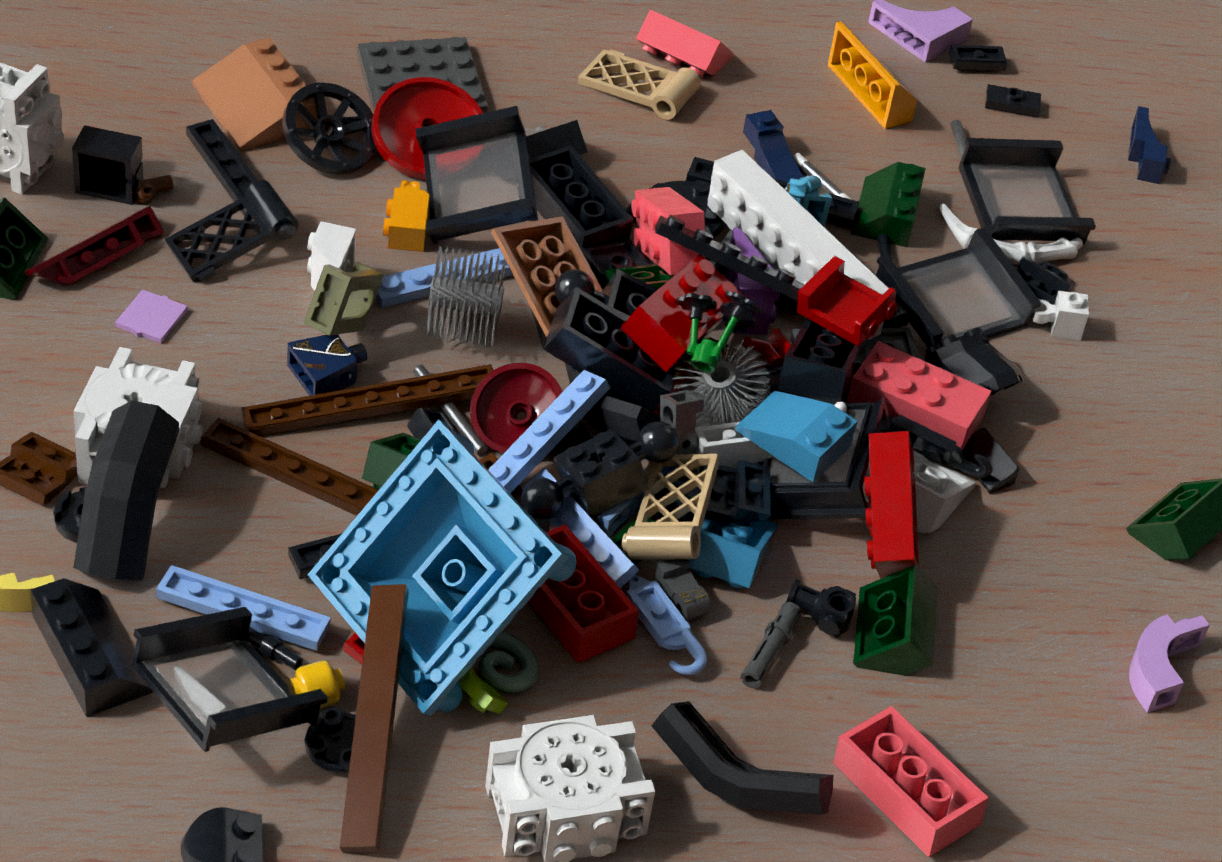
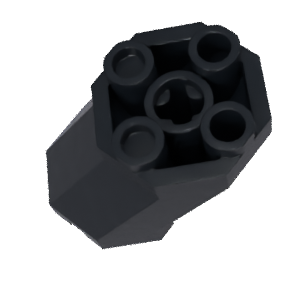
[925,327,1024,396]

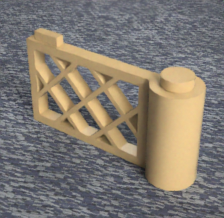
[578,49,701,120]
[622,454,720,560]

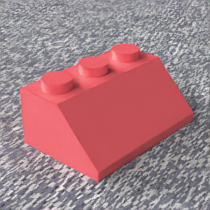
[636,10,734,77]

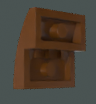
[0,432,77,506]

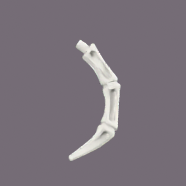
[939,204,1083,265]

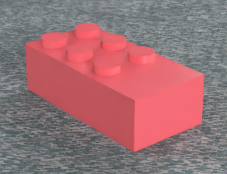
[631,187,705,275]
[846,341,991,450]
[833,706,989,857]

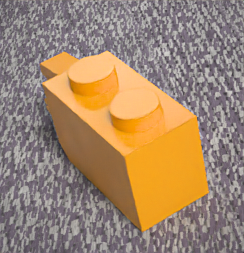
[383,180,429,252]

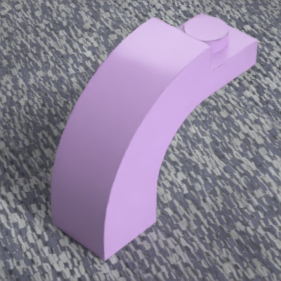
[1129,614,1210,713]

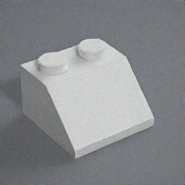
[307,221,356,291]

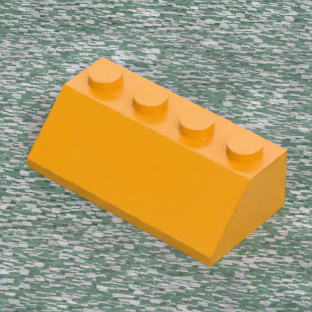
[827,21,917,129]

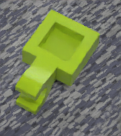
[459,667,508,714]

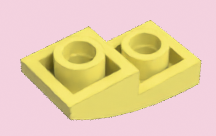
[0,573,55,612]

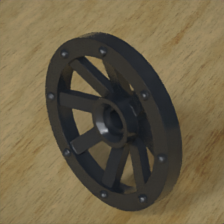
[282,82,376,175]

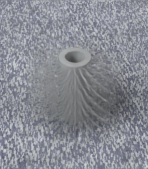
[427,248,506,346]
[672,338,771,427]

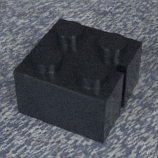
[72,125,143,205]

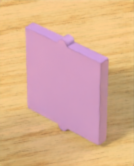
[115,289,188,344]

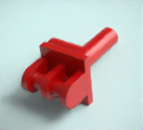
[742,327,792,366]

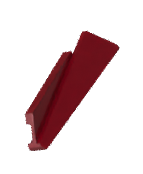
[25,206,165,286]

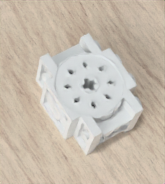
[0,62,64,195]
[74,347,203,490]
[485,715,655,862]

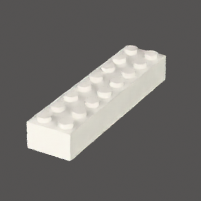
[707,150,889,340]

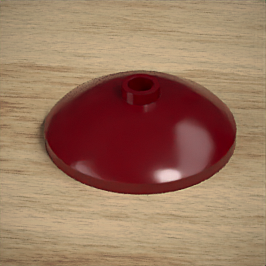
[470,363,563,454]

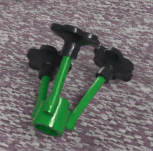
[677,291,763,373]

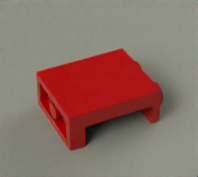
[797,256,897,347]

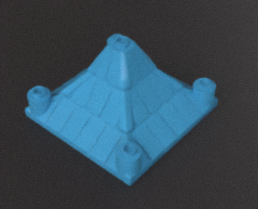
[308,420,577,716]

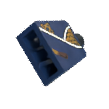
[287,335,368,396]

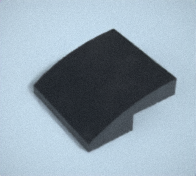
[699,460,771,522]

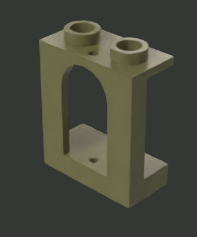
[303,262,384,336]

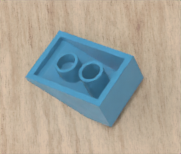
[735,391,858,482]
[688,519,779,588]

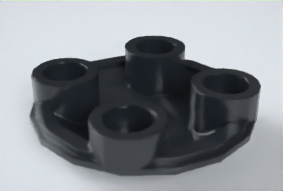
[304,707,356,773]

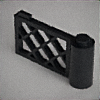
[165,180,299,282]

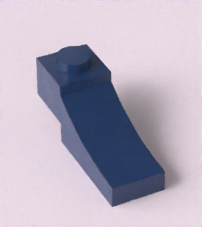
[1128,106,1171,184]
[743,110,804,182]

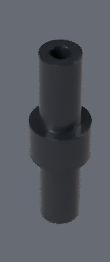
[247,627,303,670]

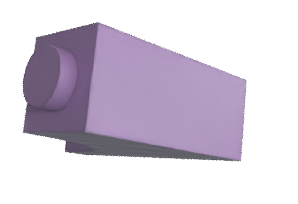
[868,0,973,63]

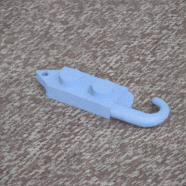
[626,575,707,675]

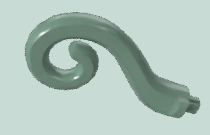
[478,631,540,693]

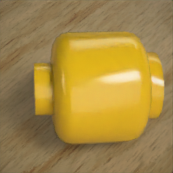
[290,660,345,709]

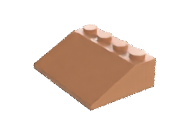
[192,37,318,151]
[491,216,603,337]

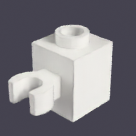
[1033,291,1089,341]

